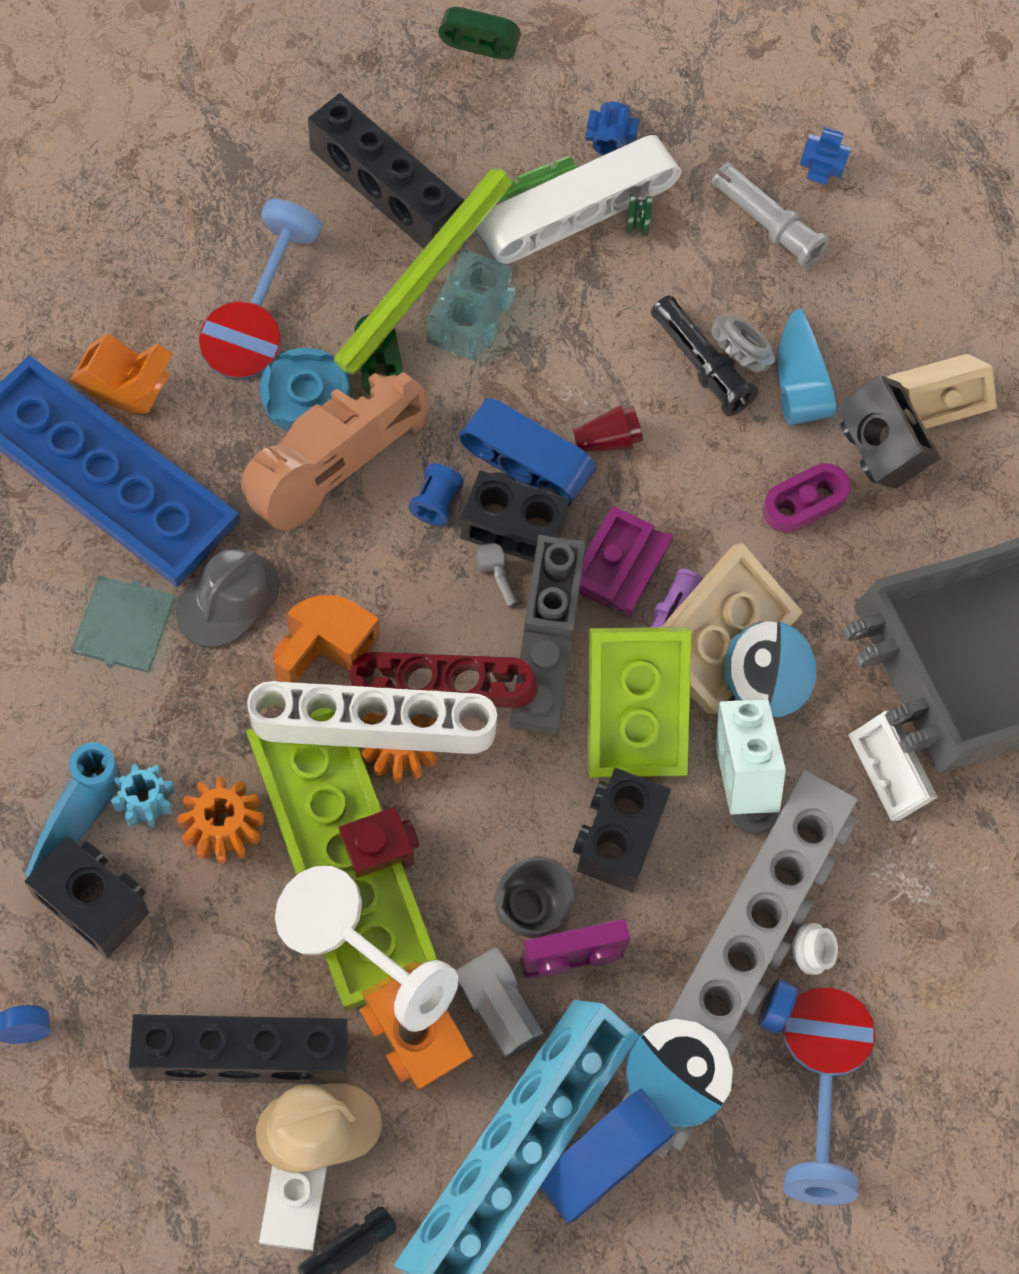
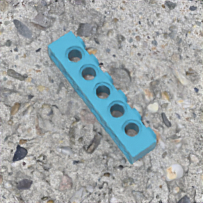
[393,1000,640,1274]

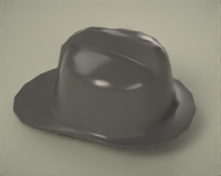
[176,549,280,648]

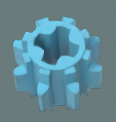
[111,764,175,828]

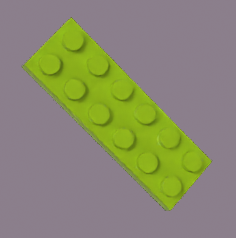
[246,708,437,1012]

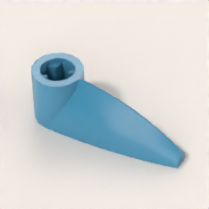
[778,308,836,426]
[25,742,121,878]

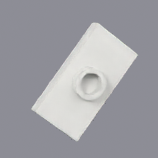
[848,711,938,821]
[259,1166,328,1252]

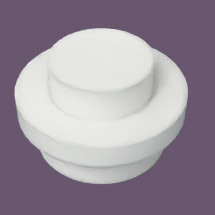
[792,923,838,975]

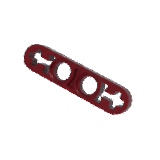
[349,652,539,708]

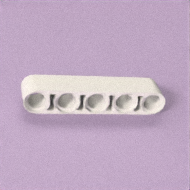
[476,135,681,265]
[247,681,497,754]

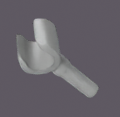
[475,543,518,607]

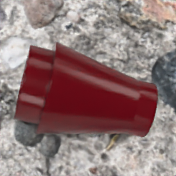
[572,404,643,453]

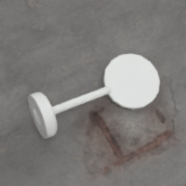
[275,866,458,1032]

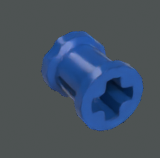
[408,463,464,526]

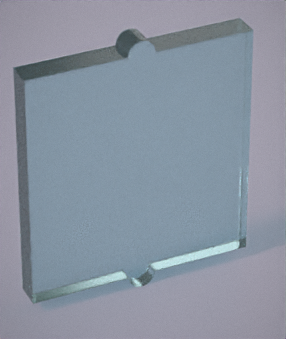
[71,575,175,673]

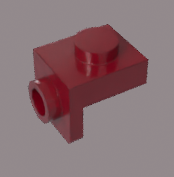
[338,806,419,879]

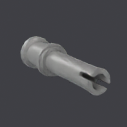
[712,163,830,269]

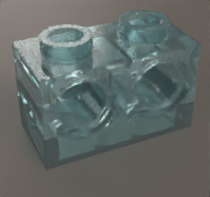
[426,248,517,362]

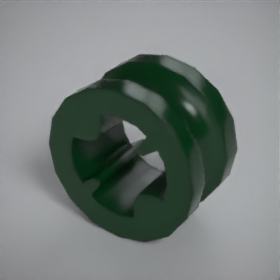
[626,194,653,236]

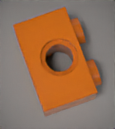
[359,960,473,1090]

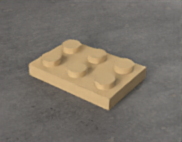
[660,543,803,714]

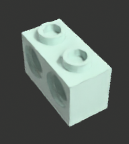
[715,699,786,815]

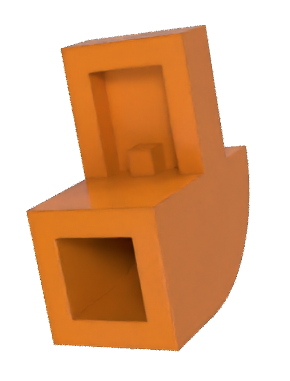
[69,333,173,414]
[273,595,379,683]

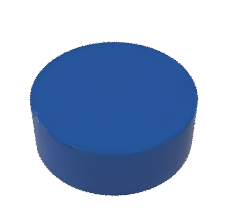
[757,979,798,1034]
[0,1005,51,1044]

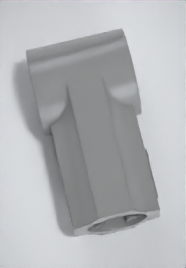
[455,947,544,1059]

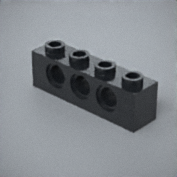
[308,93,464,249]
[129,1014,349,1084]

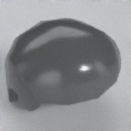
[494,856,576,939]

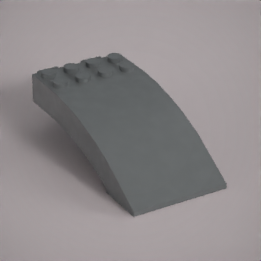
[842,537,1019,775]

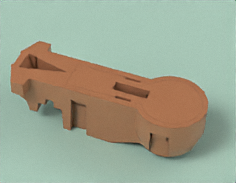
[241,372,429,531]

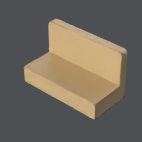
[887,354,997,429]

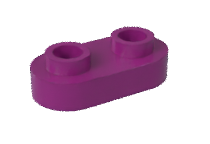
[762,463,851,533]

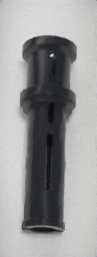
[650,295,758,416]

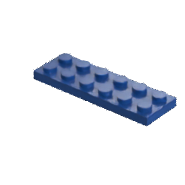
[0,355,240,587]

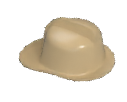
[256,1083,383,1173]

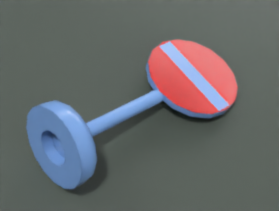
[199,199,323,380]
[783,987,876,1206]

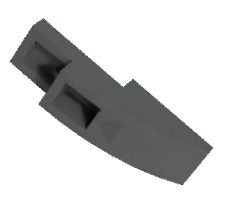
[509,535,586,735]

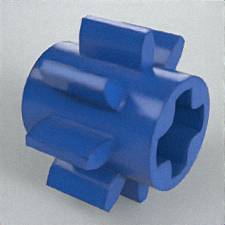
[585,101,640,156]
[799,127,851,185]

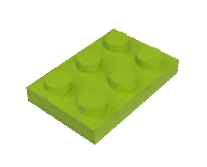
[587,627,691,778]

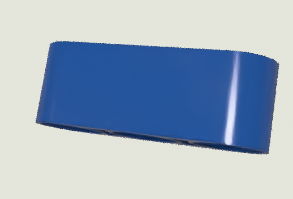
[459,398,597,507]
[540,1088,676,1224]

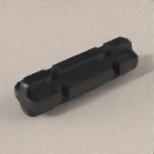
[297,1206,397,1274]

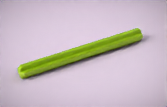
[334,168,512,375]

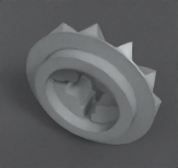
[711,315,775,372]

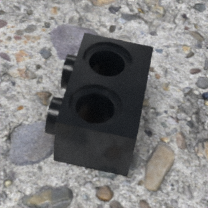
[460,470,569,562]
[572,768,671,893]

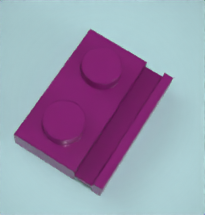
[579,505,674,618]
[520,919,630,979]

